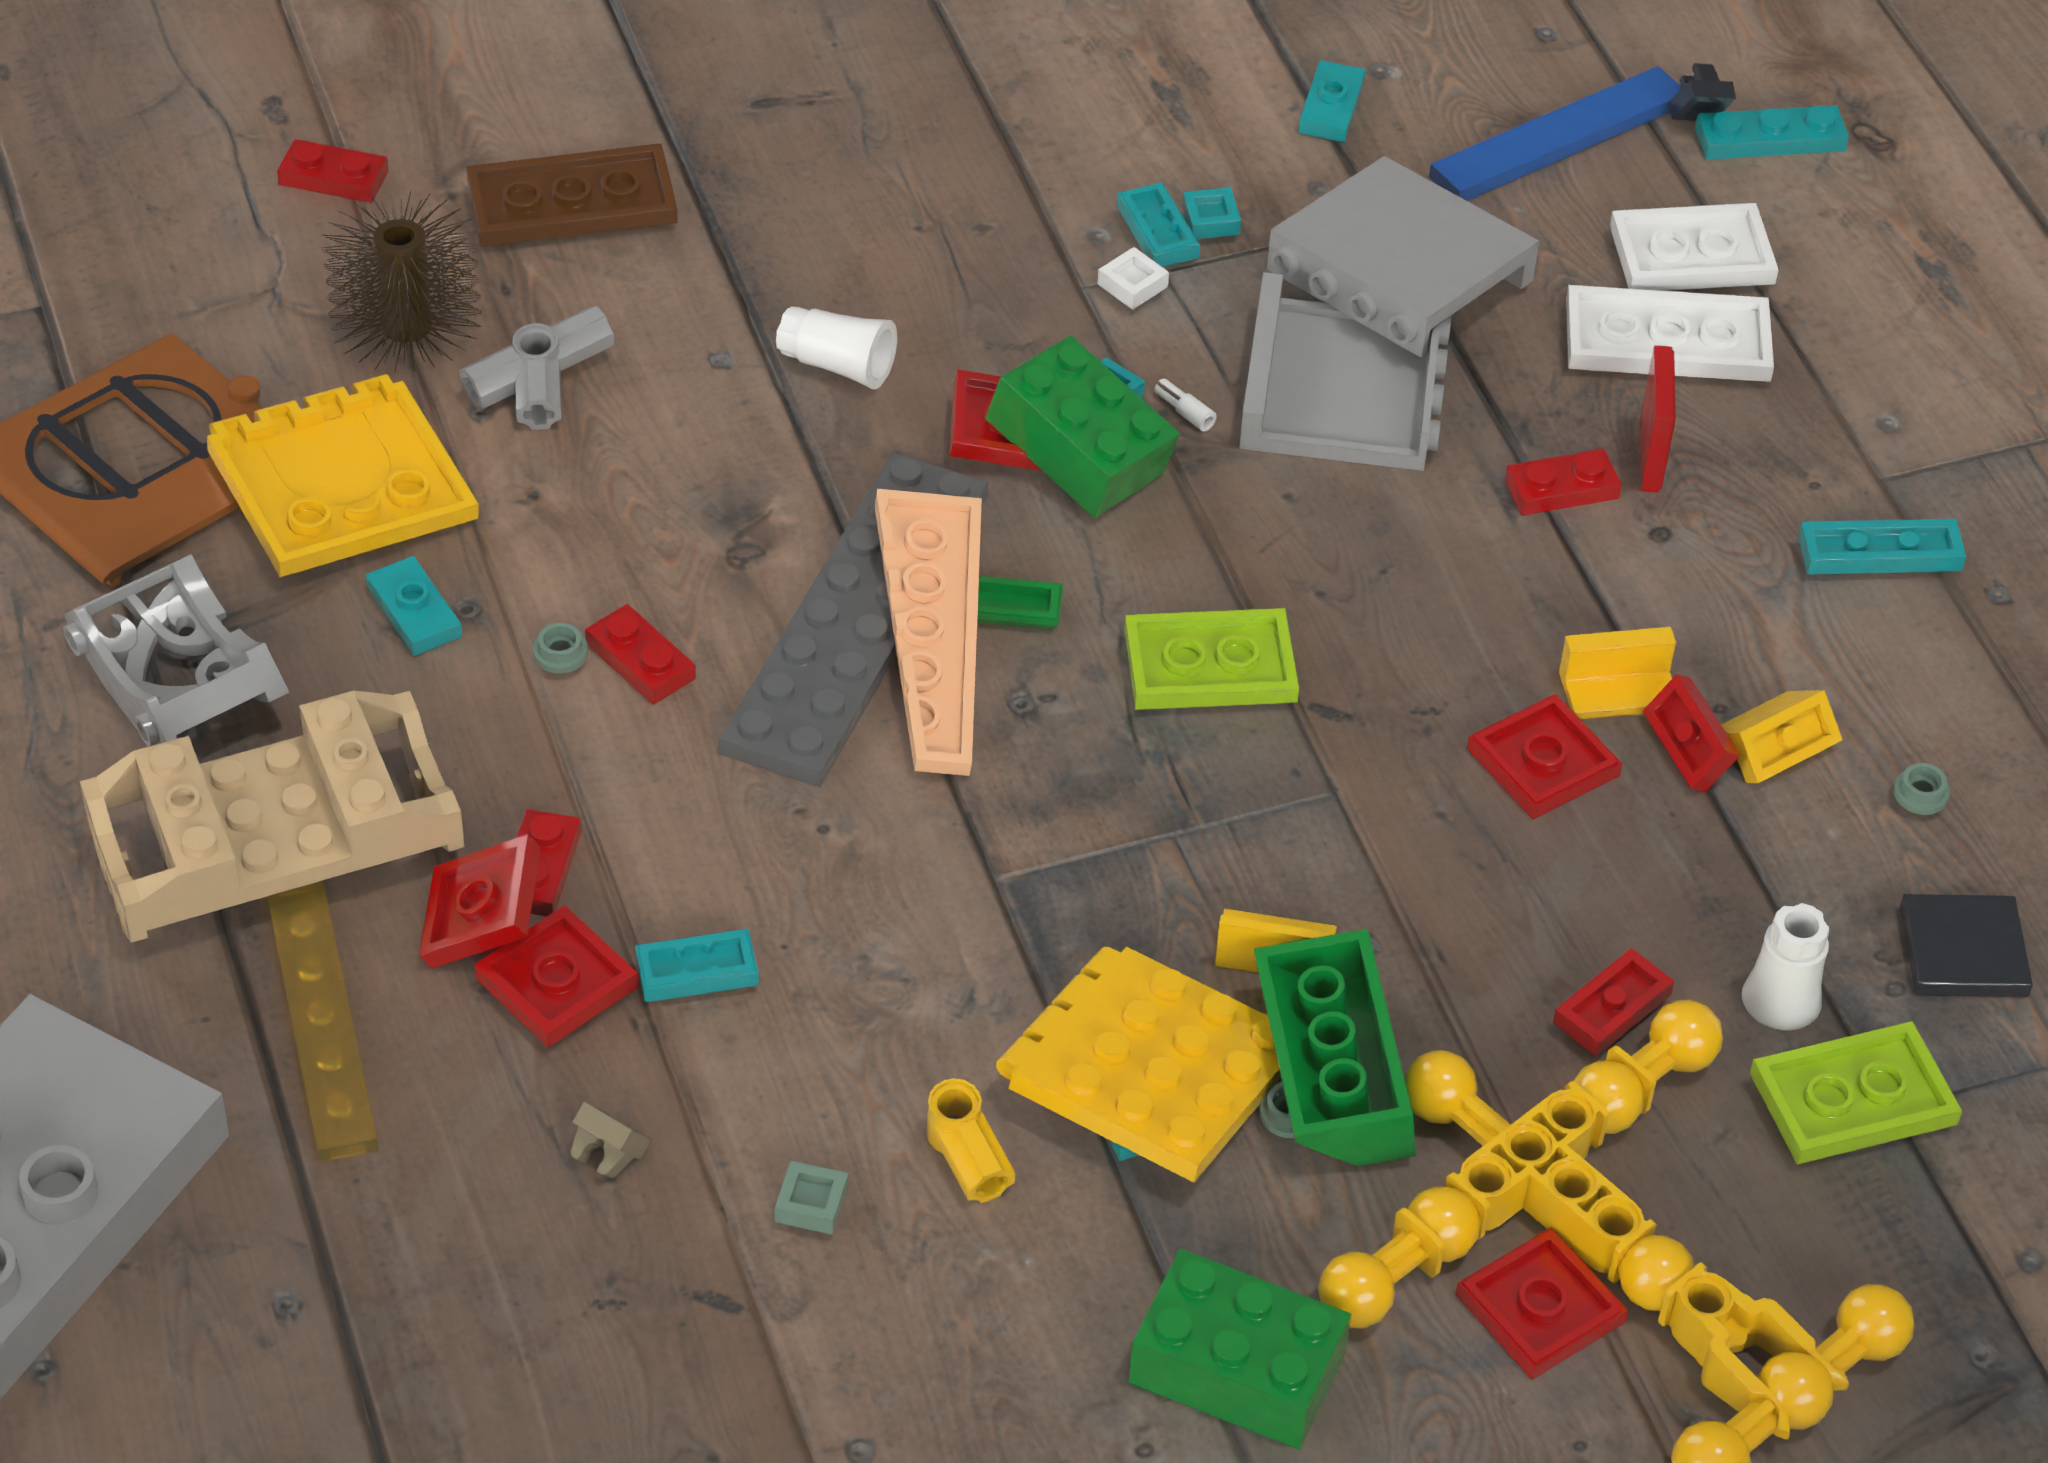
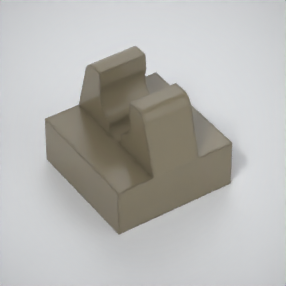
[571,1102,652,1178]

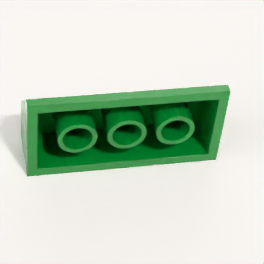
[1254,929,1416,1166]

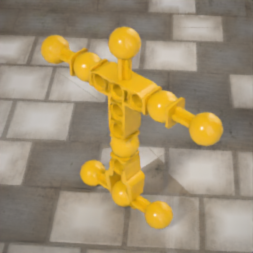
[1317,1000,1915,1463]

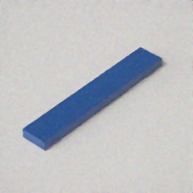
[1429,66,1680,201]

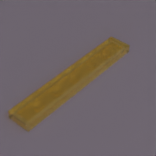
[267,880,379,1162]

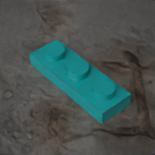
[1695,105,1849,160]
[1798,519,1967,574]

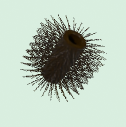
[322,191,482,372]

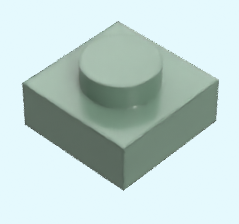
[774,1160,849,1235]

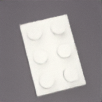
[1610,203,1778,291]

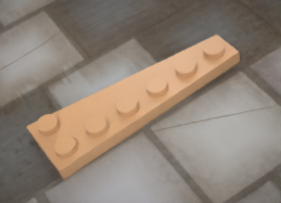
[875,489,982,776]

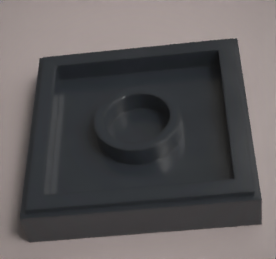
[1900,894,2033,997]

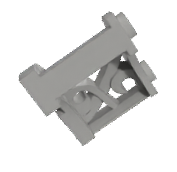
[63,554,290,747]

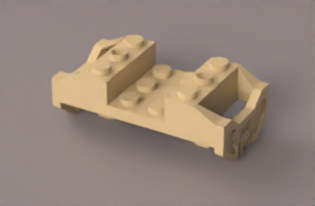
[80,691,465,943]

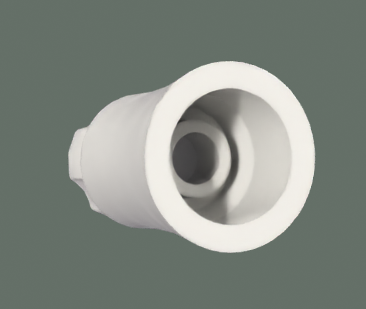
[776,306,897,390]
[1742,903,1829,1030]

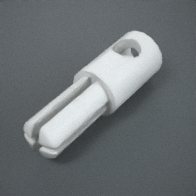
[1155,378,1217,432]

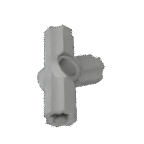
[459,306,615,430]

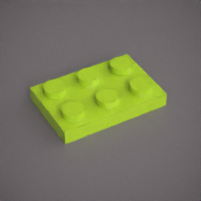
[1124,608,1299,710]
[1750,1021,1962,1165]

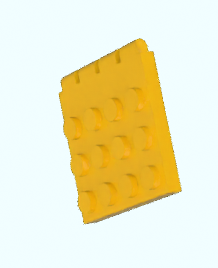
[207,374,479,577]
[996,947,1281,1182]

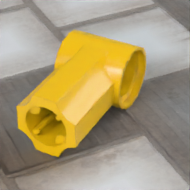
[926,1078,1015,1204]

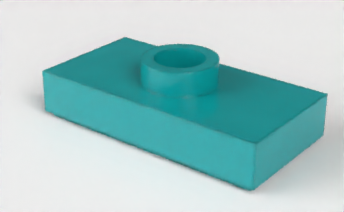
[1298,60,1366,142]
[1116,182,1200,267]
[365,555,463,656]
[635,928,759,1003]

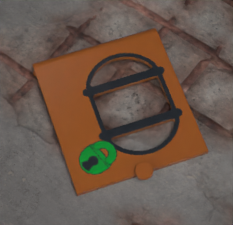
[0,333,263,588]

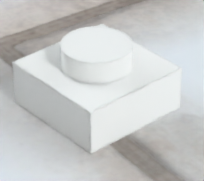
[1098,247,1169,310]

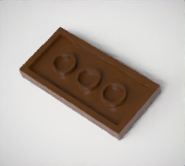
[466,143,678,247]

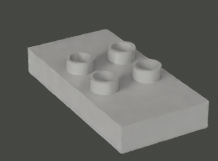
[0,994,229,1399]

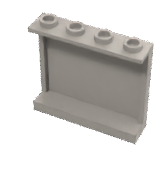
[1267,156,1539,358]
[1239,272,1451,471]

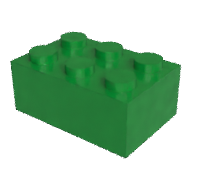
[985,335,1180,518]
[1128,1248,1352,1450]

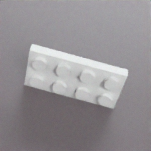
[1566,285,1774,382]

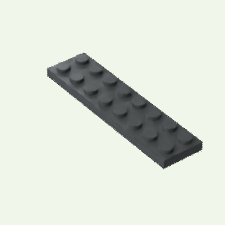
[719,452,989,787]

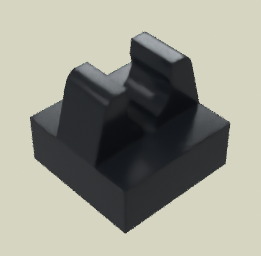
[1669,63,1736,121]

